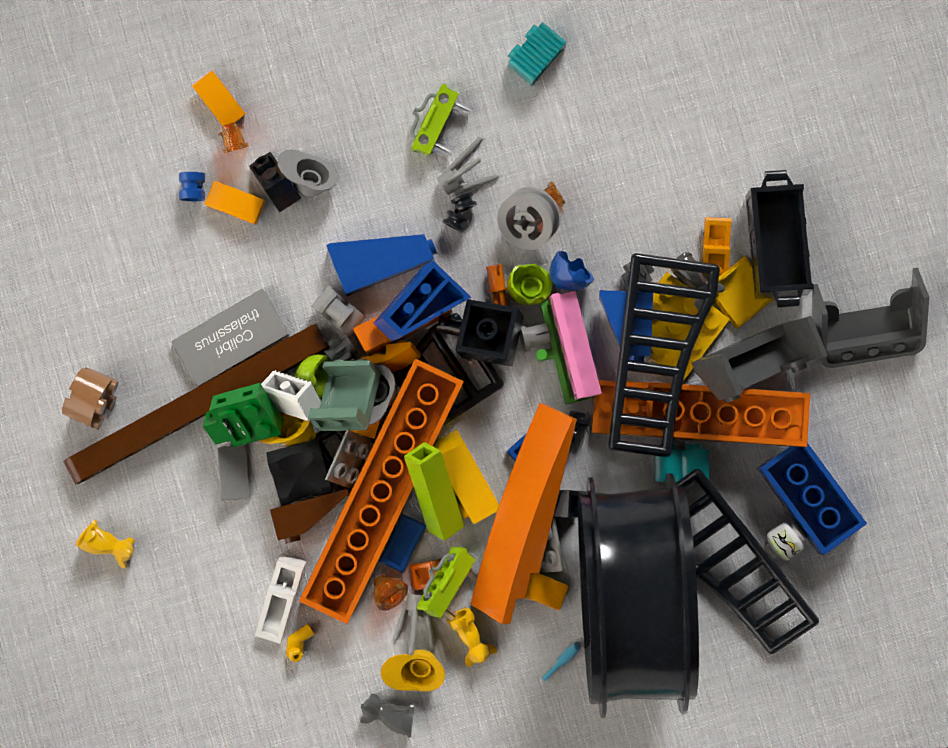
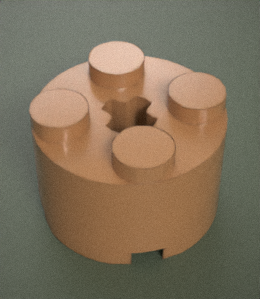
[62,367,119,430]

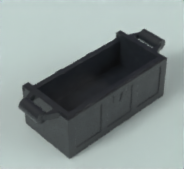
[745,170,814,308]

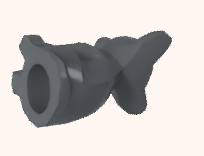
[671,252,725,310]
[360,694,414,738]

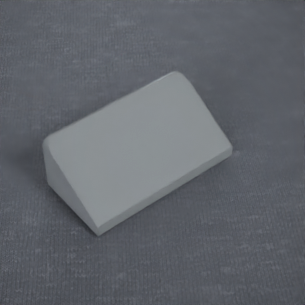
[217,446,250,501]

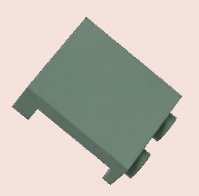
[308,359,381,431]

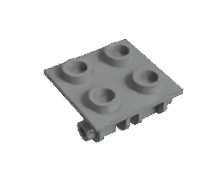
[325,430,372,489]
[540,517,565,573]

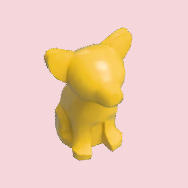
[75,519,135,569]
[447,608,497,667]

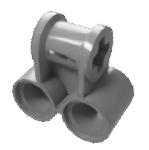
[311,286,366,337]

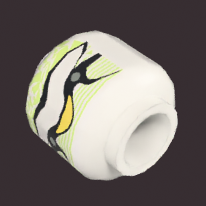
[765,521,807,561]

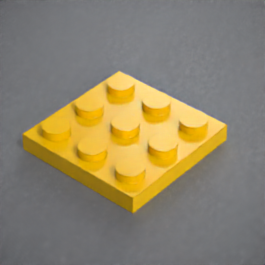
[650,272,730,381]

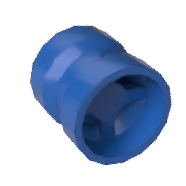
[179,172,205,202]

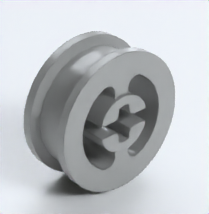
[497,187,560,250]

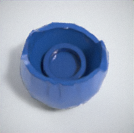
[549,251,594,291]

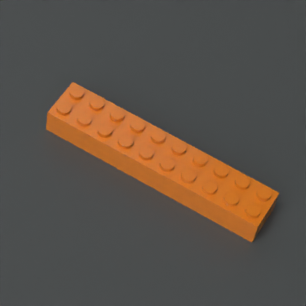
[299,358,464,624]

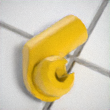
[286,623,315,662]

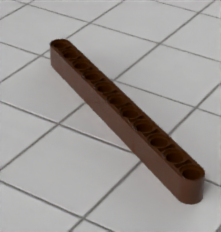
[63,324,329,485]

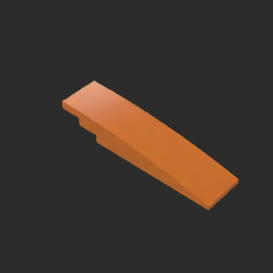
[592,380,811,447]
[471,403,577,624]

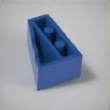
[373,261,471,341]

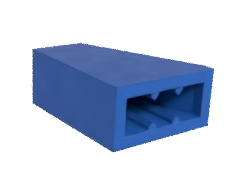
[599,290,653,362]

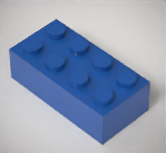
[756,442,867,555]

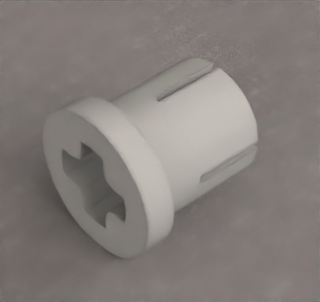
[520,323,550,352]

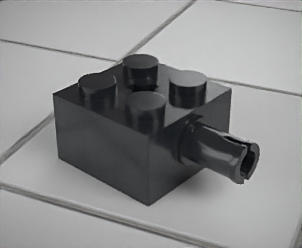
[437,299,524,367]

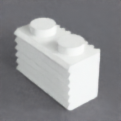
[261,370,321,421]

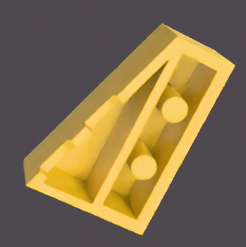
[433,429,499,524]

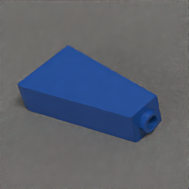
[326,234,437,296]

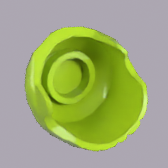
[507,264,553,306]
[295,355,331,399]

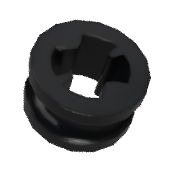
[451,192,477,213]
[442,210,469,233]

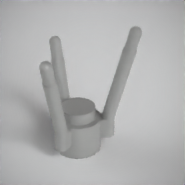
[437,137,498,196]
[393,594,436,655]

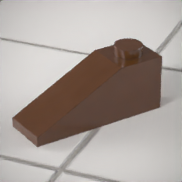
[270,489,350,544]

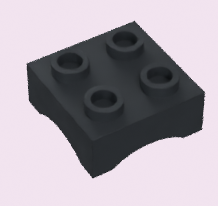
[266,439,333,506]

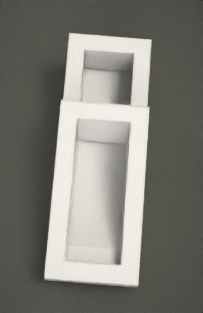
[255,554,306,644]

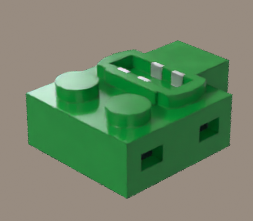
[203,383,284,447]

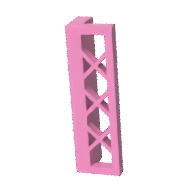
[549,291,601,400]

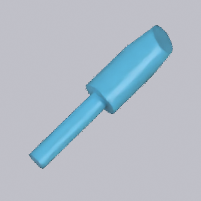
[542,642,580,681]

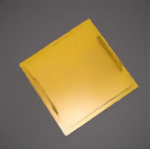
[715,256,774,330]

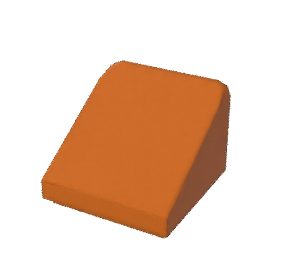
[410,559,441,591]

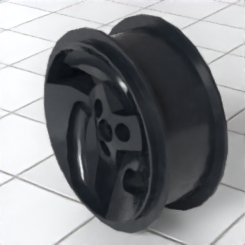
[578,473,699,718]

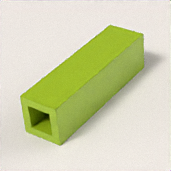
[404,442,464,541]

